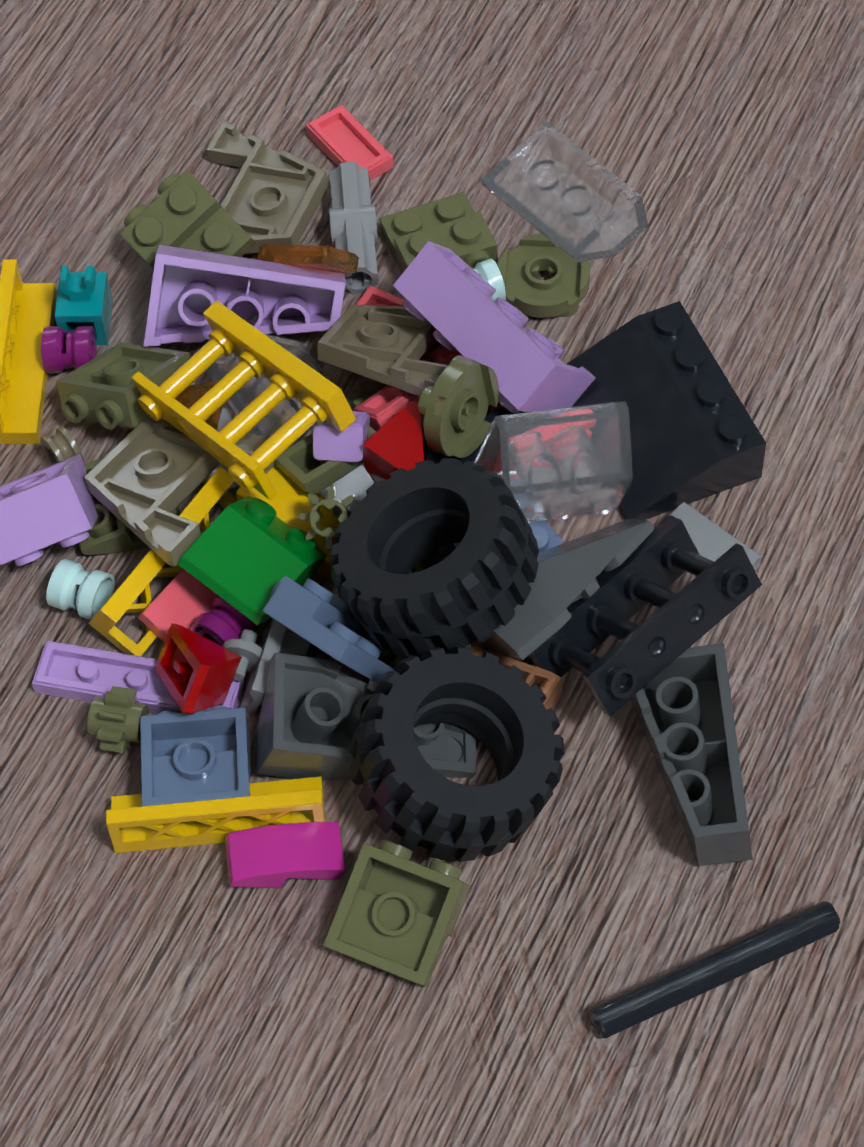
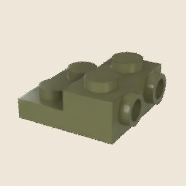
[120,170,256,269]
[379,192,498,274]
[56,342,190,430]
[323,839,471,987]

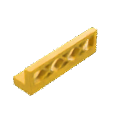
[0,259,57,444]
[88,466,237,656]
[106,776,326,853]

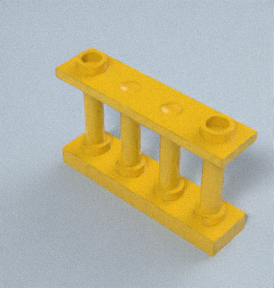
[131,300,356,500]

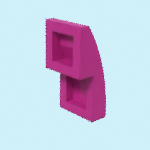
[225,822,345,888]

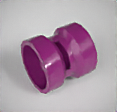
[41,326,97,373]
[191,595,257,646]

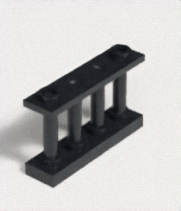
[529,515,762,716]

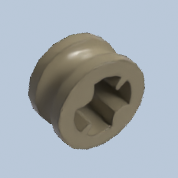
[40,426,84,465]

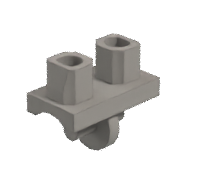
[222,618,310,715]

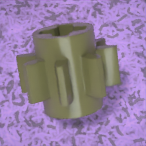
[298,485,355,549]
[87,686,149,754]

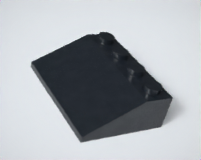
[566,301,766,520]

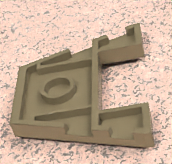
[206,122,330,254]
[318,305,449,396]
[84,418,292,567]

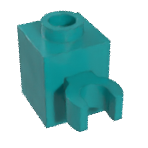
[55,265,113,345]

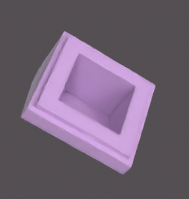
[313,411,370,462]

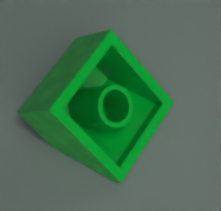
[177,496,327,625]

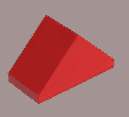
[362,401,424,485]
[155,623,242,714]

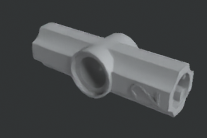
[329,162,378,294]

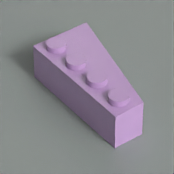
[393,241,595,420]
[143,245,346,347]

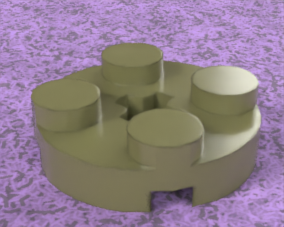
[497,234,590,318]
[418,355,499,458]

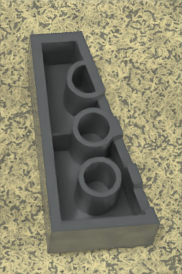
[630,643,753,866]

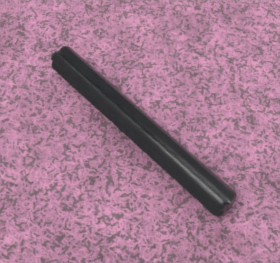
[589,901,841,1038]

